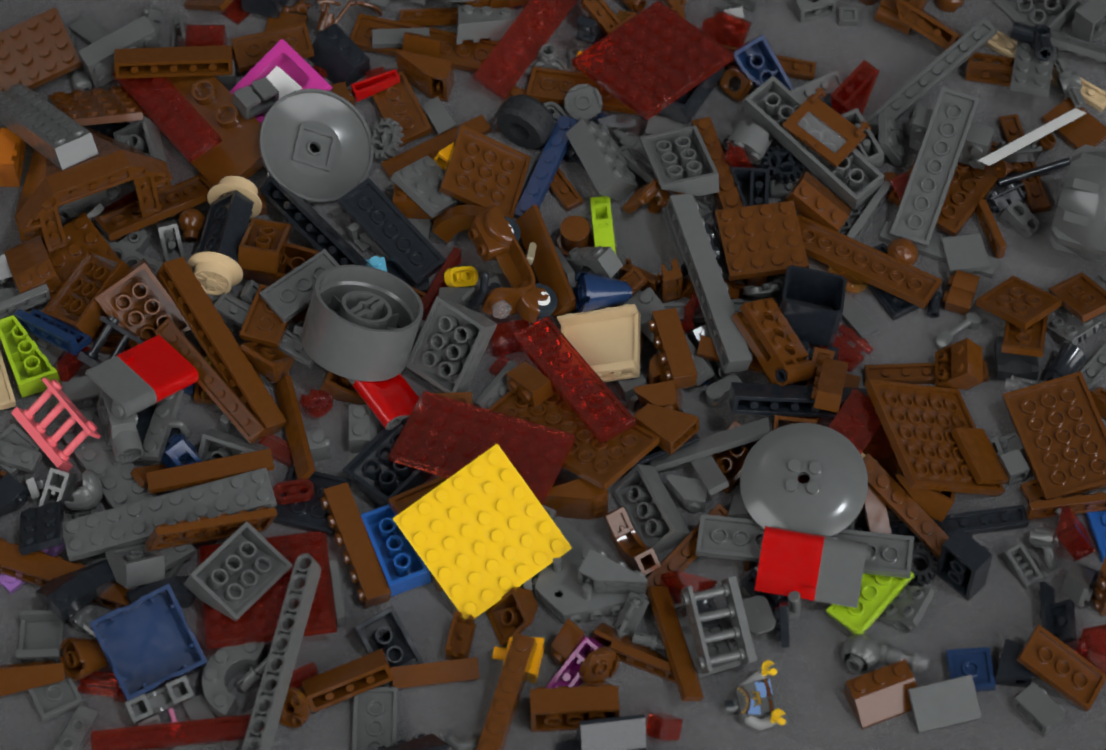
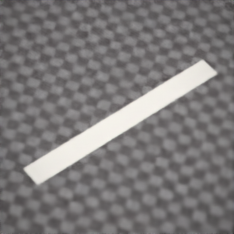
[978,108,1086,166]

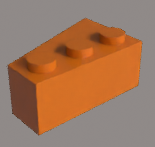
[0,128,26,187]

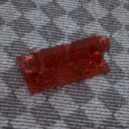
[725,142,753,168]

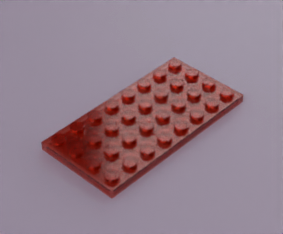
[388,391,576,506]

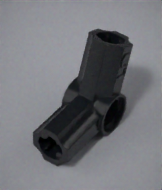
[1010,22,1054,61]

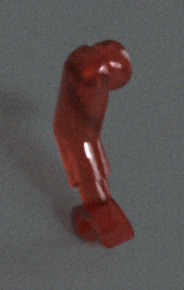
[681,293,700,333]

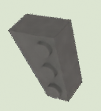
[456,5,515,44]

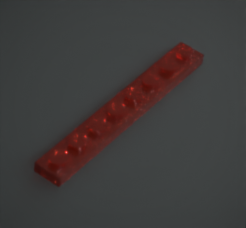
[91,714,264,750]

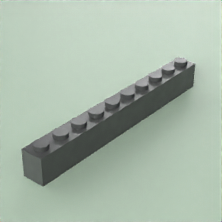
[665,193,753,373]

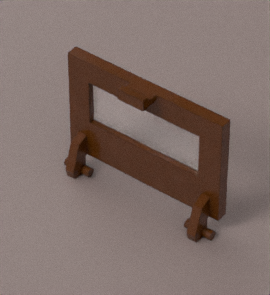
[782,87,871,168]

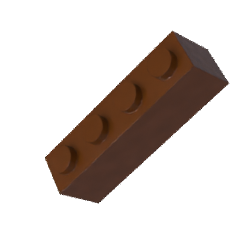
[648,308,698,389]
[301,649,394,713]

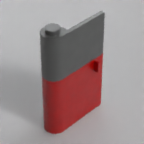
[85,335,199,420]
[347,374,431,430]
[754,526,871,608]

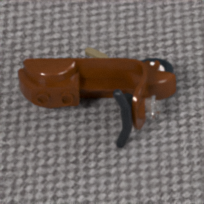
[465,205,558,324]

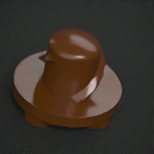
[279,686,310,728]

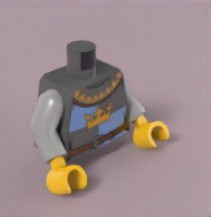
[724,660,786,730]

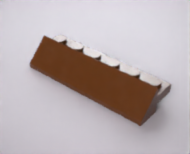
[515,204,576,325]

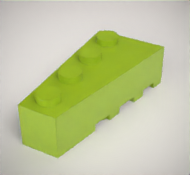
[0,315,61,398]

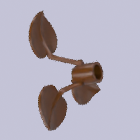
[316,0,382,31]

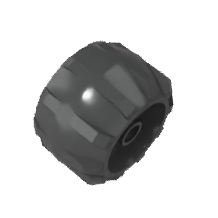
[1050,144,1106,263]

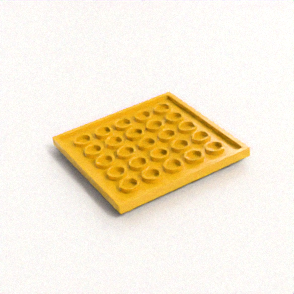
[393,444,572,620]

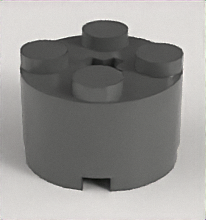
[725,121,772,166]

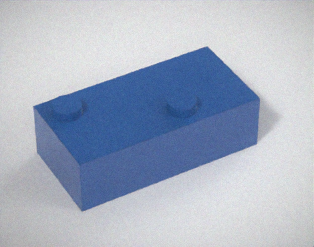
[361,505,431,597]

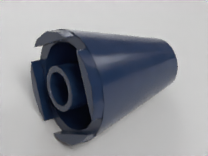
[574,272,632,312]

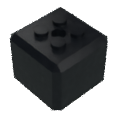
[778,265,847,347]

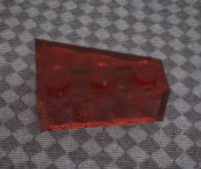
[831,60,879,115]

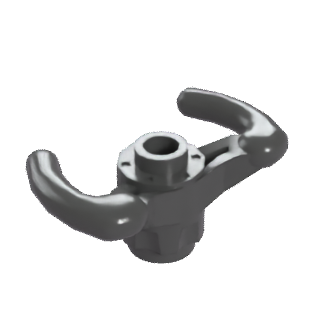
[520,44,577,76]
[1030,508,1069,571]

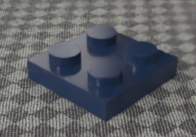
[946,647,996,691]

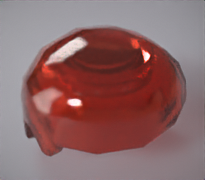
[300,389,334,418]

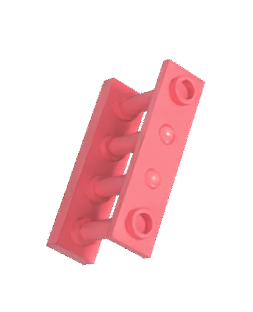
[11,377,101,471]

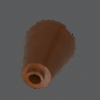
[60,637,109,681]

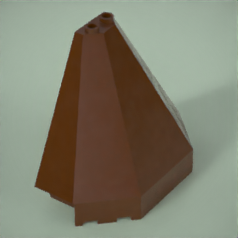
[15,126,173,252]

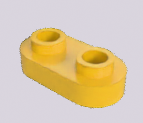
[444,266,478,288]

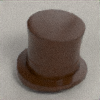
[556,215,594,257]

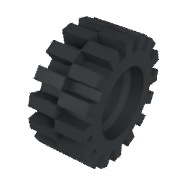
[908,545,938,587]

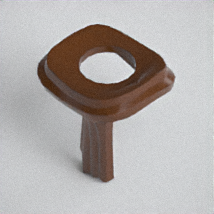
[719,66,754,101]

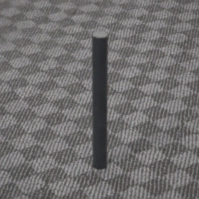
[996,157,1071,187]

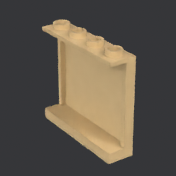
[555,304,641,388]

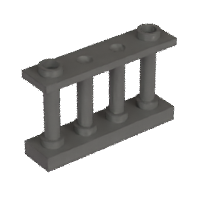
[681,576,757,674]

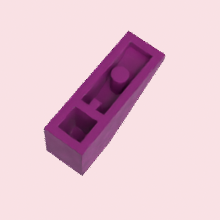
[546,637,603,688]

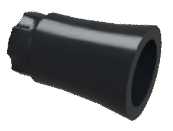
[1044,343,1086,381]

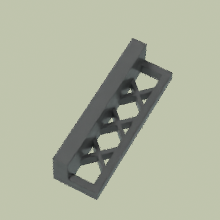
[838,180,892,241]

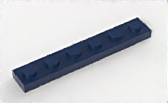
[514,115,578,218]

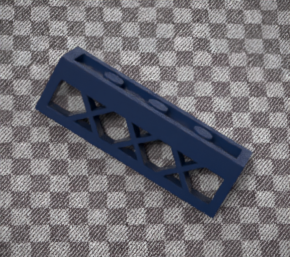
[14,309,92,356]

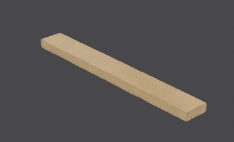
[984,30,1106,112]

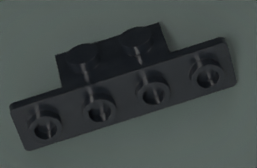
[1039,581,1077,644]

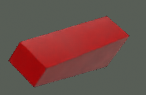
[351,69,400,103]

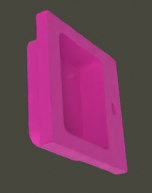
[230,39,332,124]

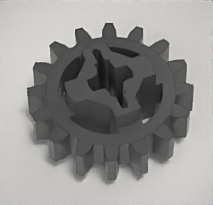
[370,117,405,160]

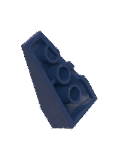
[731,35,794,90]

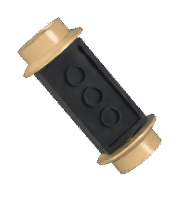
[187,176,262,296]

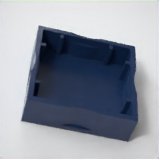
[89,584,207,701]

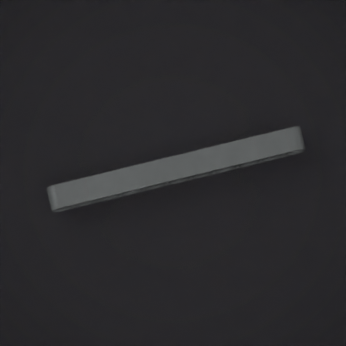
[242,553,321,750]

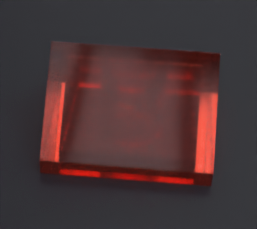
[661,571,717,604]

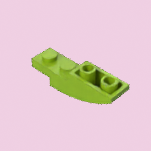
[590,196,616,254]

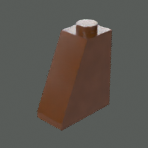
[634,404,699,455]

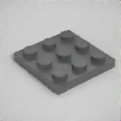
[390,155,462,218]

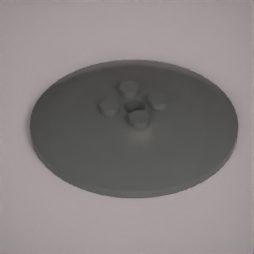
[259,89,374,203]
[740,423,868,537]

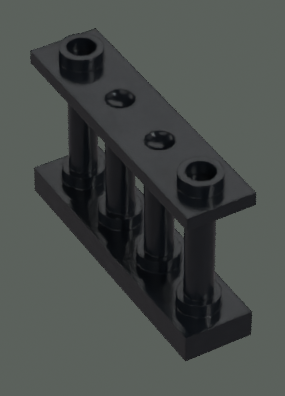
[77,315,147,368]

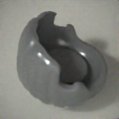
[64,470,103,511]

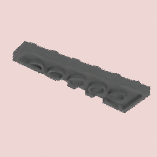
[622,287,714,386]

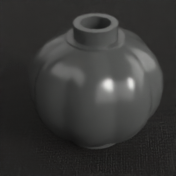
[841,634,881,673]

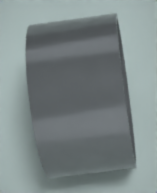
[300,265,423,382]

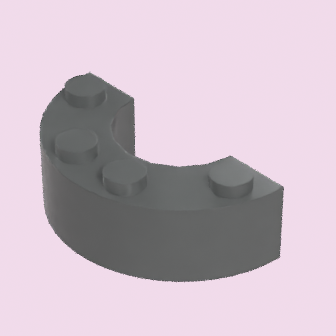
[202,640,268,724]

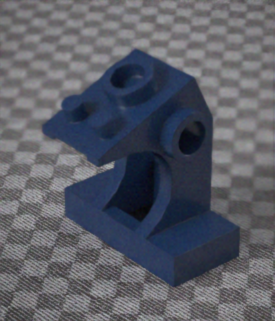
[161,434,203,468]

